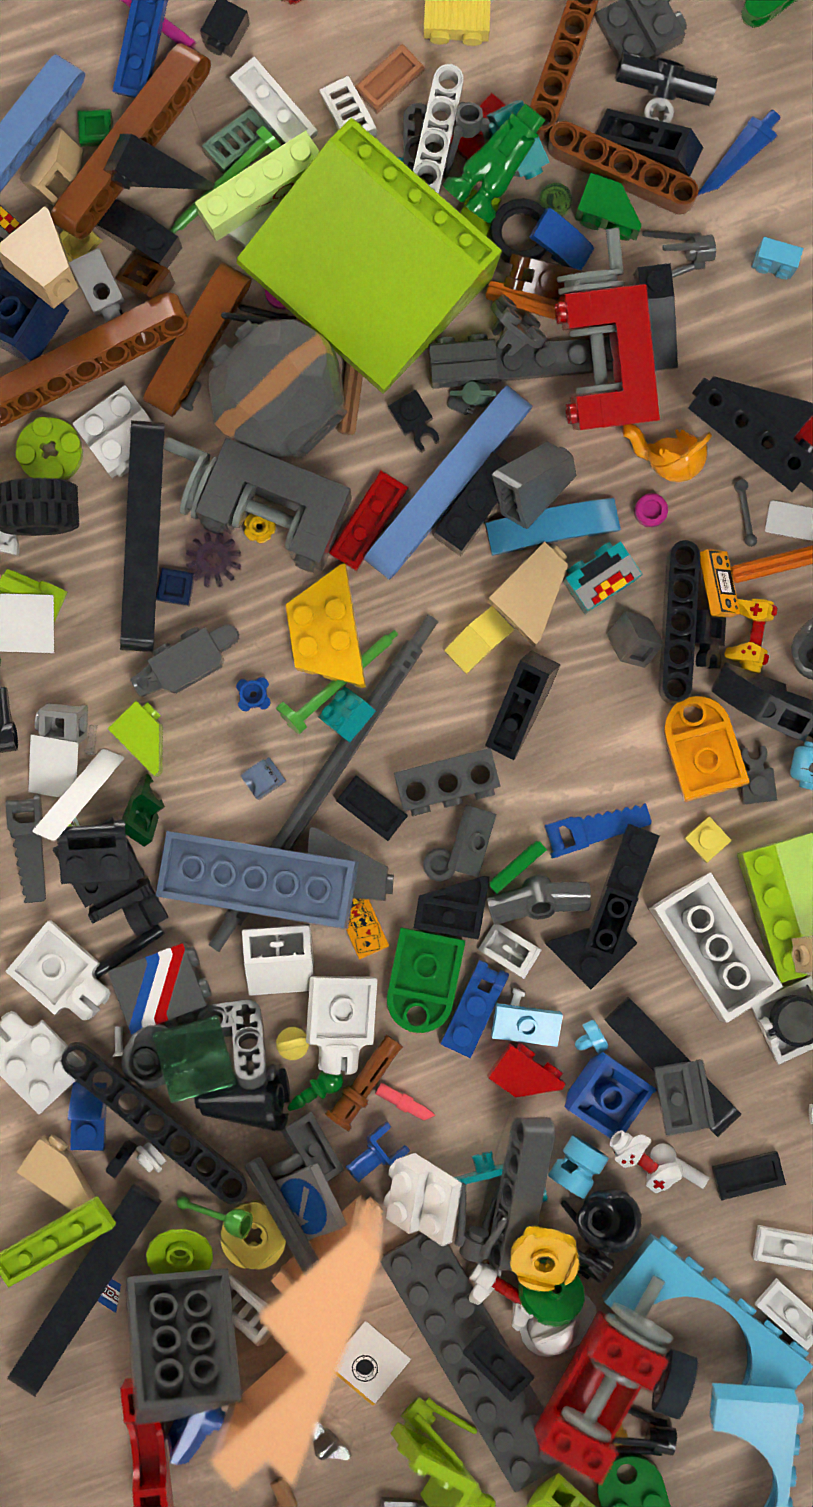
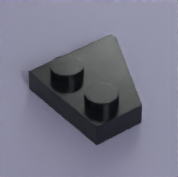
[413,876,490,940]
[545,927,637,990]

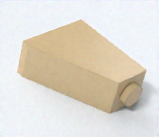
[0,207,78,309]
[488,542,568,647]

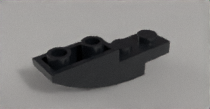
[711,662,813,742]
[584,824,660,961]

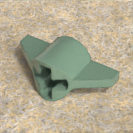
[450,382,496,407]

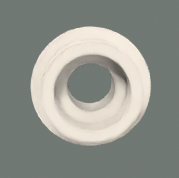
[136,1142,166,1173]

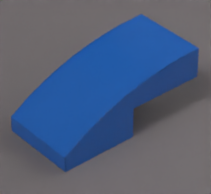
[529,207,595,270]

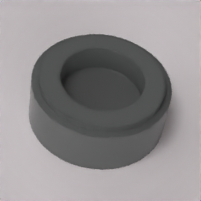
[423,848,455,881]

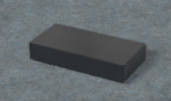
[336,775,408,841]
[712,1151,786,1201]

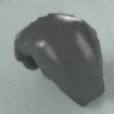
[121,1025,185,1089]

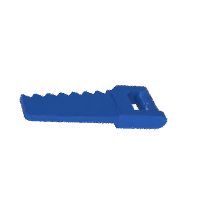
[544,803,652,859]

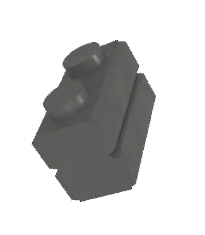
[429,334,498,389]

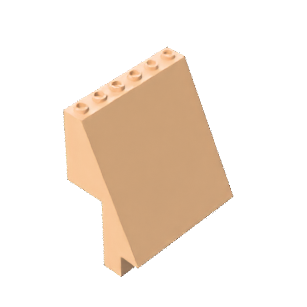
[210,1193,384,1490]

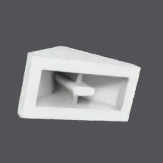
[478,924,541,979]

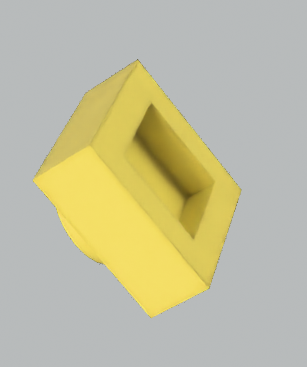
[684,816,732,863]

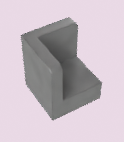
[607,611,664,668]

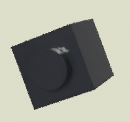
[200,0,250,57]

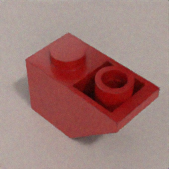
[487,1042,566,1098]

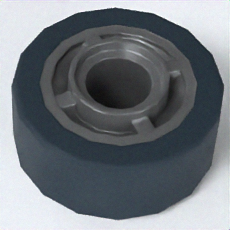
[652,1349,698,1420]

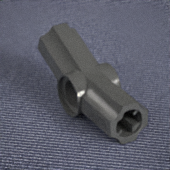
[487,875,591,925]

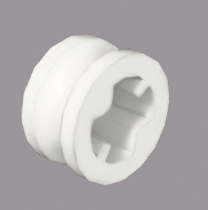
[643,97,674,123]

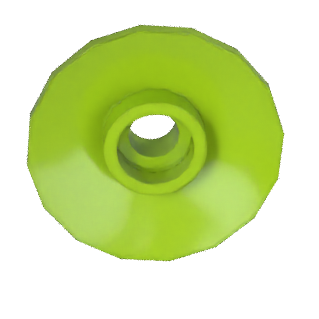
[146,1229,213,1275]

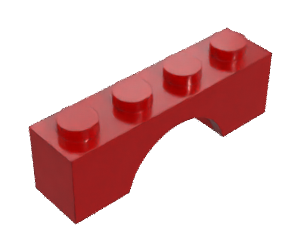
[120,1378,174,1507]

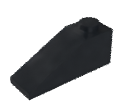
[595,109,704,177]
[104,134,215,190]
[95,199,182,269]
[633,263,678,371]
[485,650,561,760]

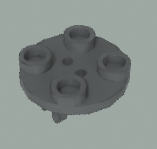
[491,294,547,356]

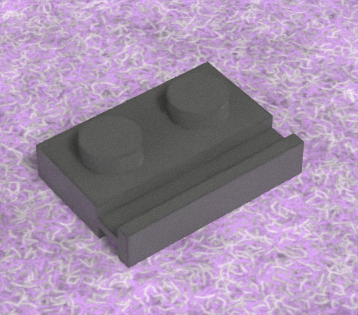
[653,1059,715,1136]

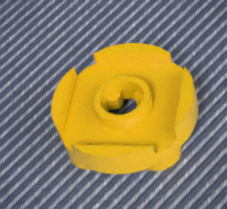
[511,1226,579,1291]

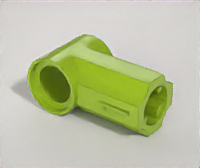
[0,569,68,622]

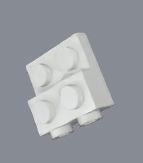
[72,385,165,478]
[384,1153,462,1246]

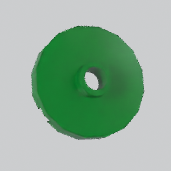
[518,1259,585,1327]

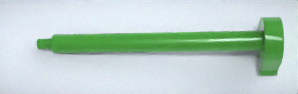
[169,125,282,234]
[276,630,398,734]

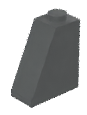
[492,441,577,529]
[308,828,394,901]

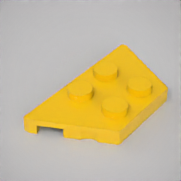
[285,564,366,688]

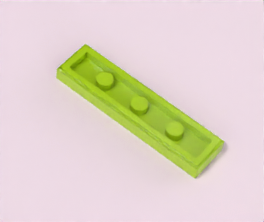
[0,1196,116,1288]

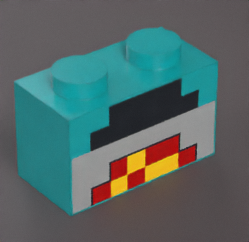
[563,541,643,614]

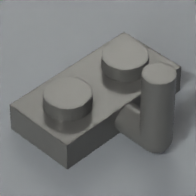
[268,1112,344,1181]

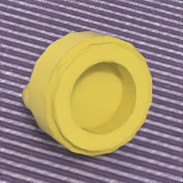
[276,1026,309,1060]

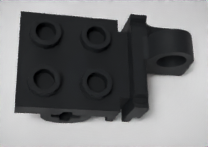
[53,817,168,936]

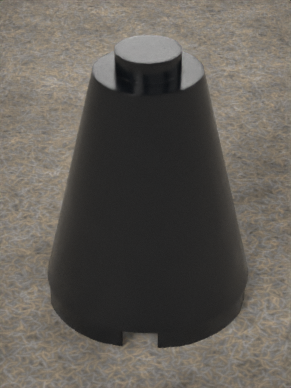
[194,1063,290,1131]

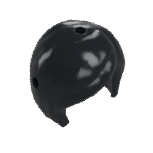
[576,1189,642,1253]

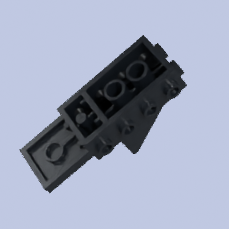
[688,376,813,492]

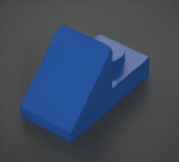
[67,1082,107,1151]

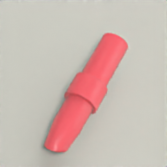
[375,1082,436,1121]

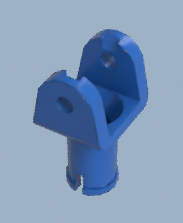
[345,1121,410,1183]

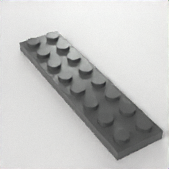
[379,1232,563,1493]

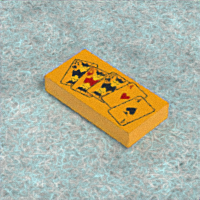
[346,899,390,960]

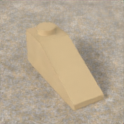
[17,1134,96,1210]

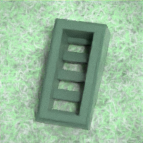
[202,108,273,174]

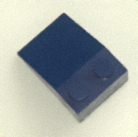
[0,268,70,362]

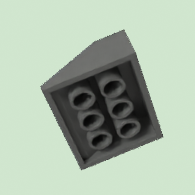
[126,1268,242,1424]

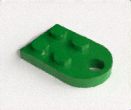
[387,927,466,1033]
[597,1455,671,1507]

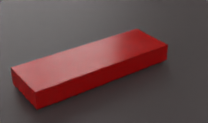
[329,470,409,572]

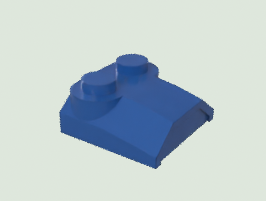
[564,1052,657,1139]
[166,1407,225,1465]

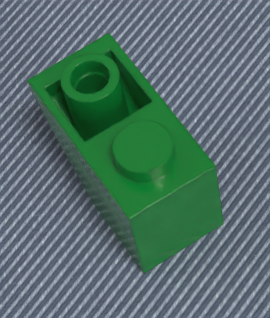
[575,173,642,241]

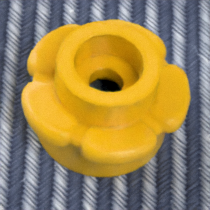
[244,514,276,543]

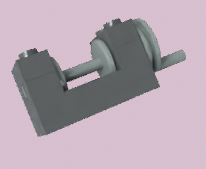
[164,437,352,573]

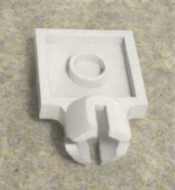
[5,920,111,1020]
[306,976,377,1075]
[0,1011,85,1114]

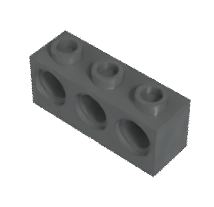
[394,748,501,816]

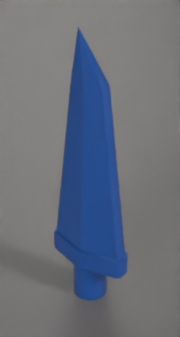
[697,110,781,196]

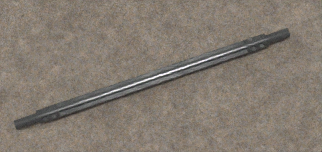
[209,615,438,952]

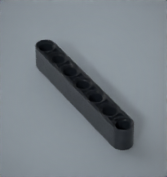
[120,420,165,652]
[61,1042,247,1204]
[7,1183,162,1397]

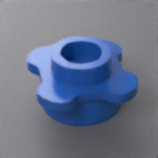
[236,677,271,712]

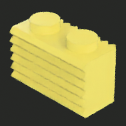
[424,0,491,46]

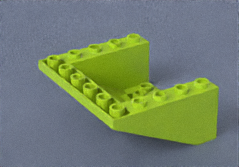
[236,117,502,394]

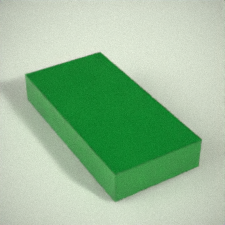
[488,841,547,894]

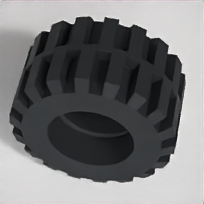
[0,478,79,536]

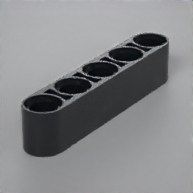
[659,540,700,704]
[604,997,742,1137]

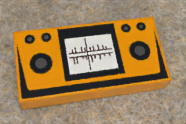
[700,549,740,618]

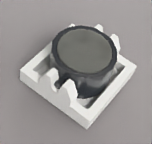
[751,975,813,1064]

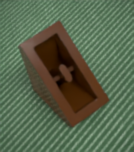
[115,253,175,302]

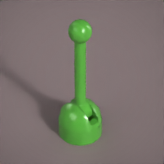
[177,1196,253,1239]

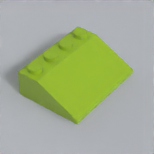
[737,832,813,983]

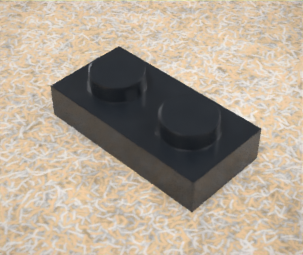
[463,1327,535,1402]

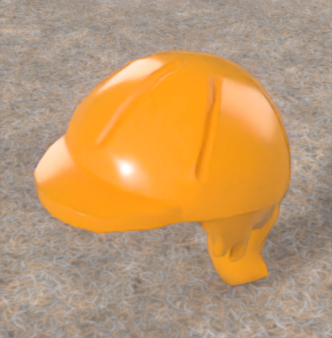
[622,424,712,482]

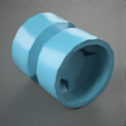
[548,1135,609,1199]

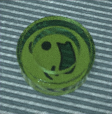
[539,183,572,217]

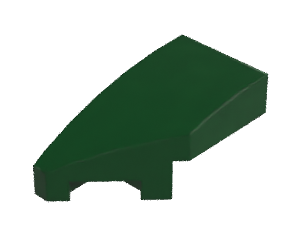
[122,774,165,847]

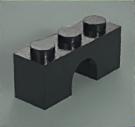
[434,451,508,557]

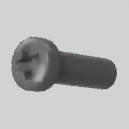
[181,381,202,411]

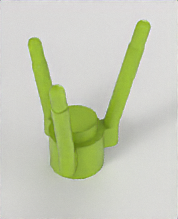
[401,1396,477,1470]

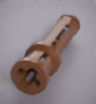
[325,1034,403,1131]

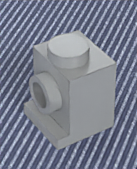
[35,703,88,744]

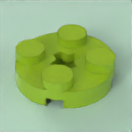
[16,417,83,480]

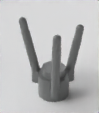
[443,102,491,179]
[642,230,716,278]
[454,1183,508,1262]

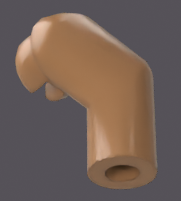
[270,1477,298,1507]

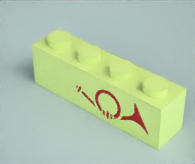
[195,130,320,242]

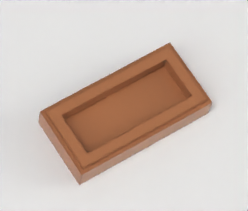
[355,43,425,114]

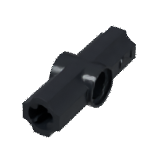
[615,51,718,106]

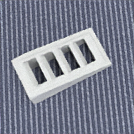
[319,76,377,137]
[229,1275,273,1346]

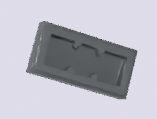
[447,805,497,877]

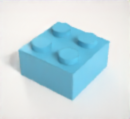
[752,237,804,280]

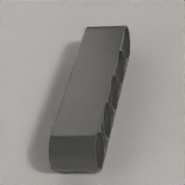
[488,1117,555,1271]

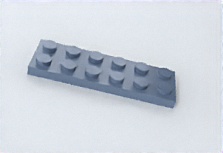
[156,831,359,929]

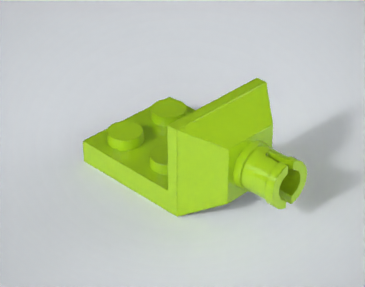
[390,1422,496,1507]

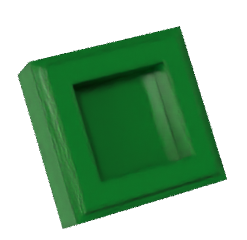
[78,109,113,147]

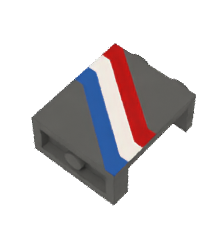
[108,942,212,1034]

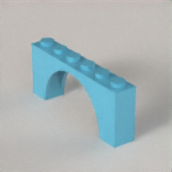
[602,1233,813,1391]
[709,1383,804,1507]

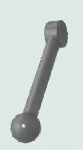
[734,479,757,547]

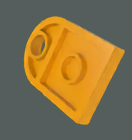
[664,696,750,802]

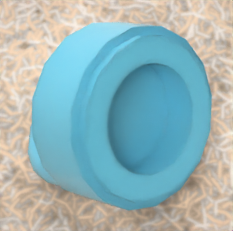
[575,1019,609,1054]

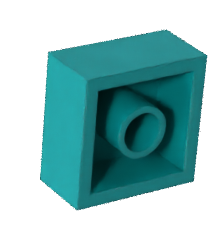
[318,686,376,743]

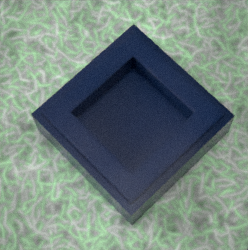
[156,568,195,607]

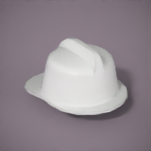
[520,1296,597,1357]

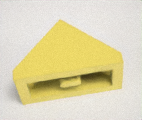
[444,606,514,675]

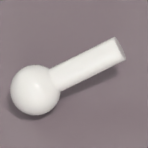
[650,1143,710,1189]

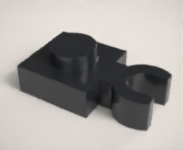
[388,390,439,453]
[695,610,726,669]

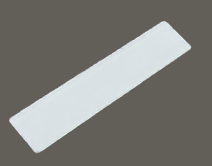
[33,749,124,841]

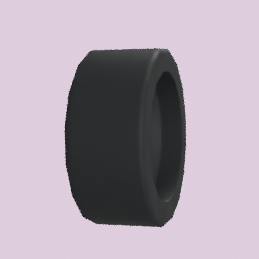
[490,198,547,264]

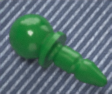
[287,1070,343,1111]

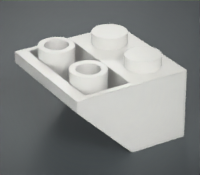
[242,924,315,995]

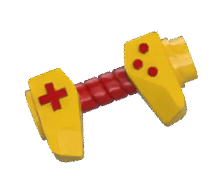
[724,599,778,674]

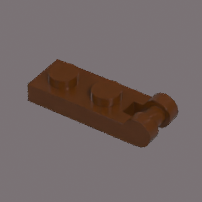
[503,253,587,300]

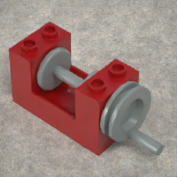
[554,228,660,430]
[534,1275,673,1485]

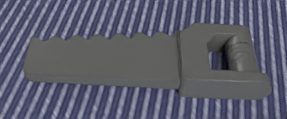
[6,795,46,903]

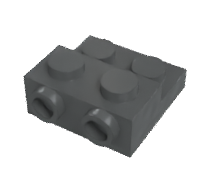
[595,0,687,61]

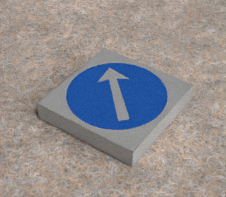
[274,1163,347,1240]

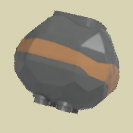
[208,319,348,458]

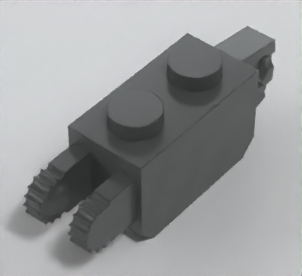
[130,624,240,697]

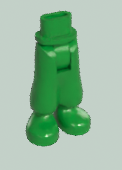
[442,103,546,223]

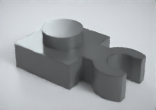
[740,746,777,805]

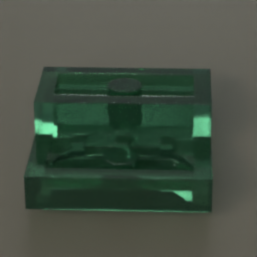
[152,1015,236,1103]

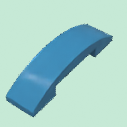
[486,498,621,556]

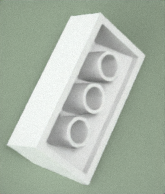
[648,873,783,1023]

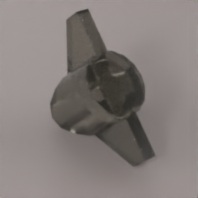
[312,1421,352,1460]

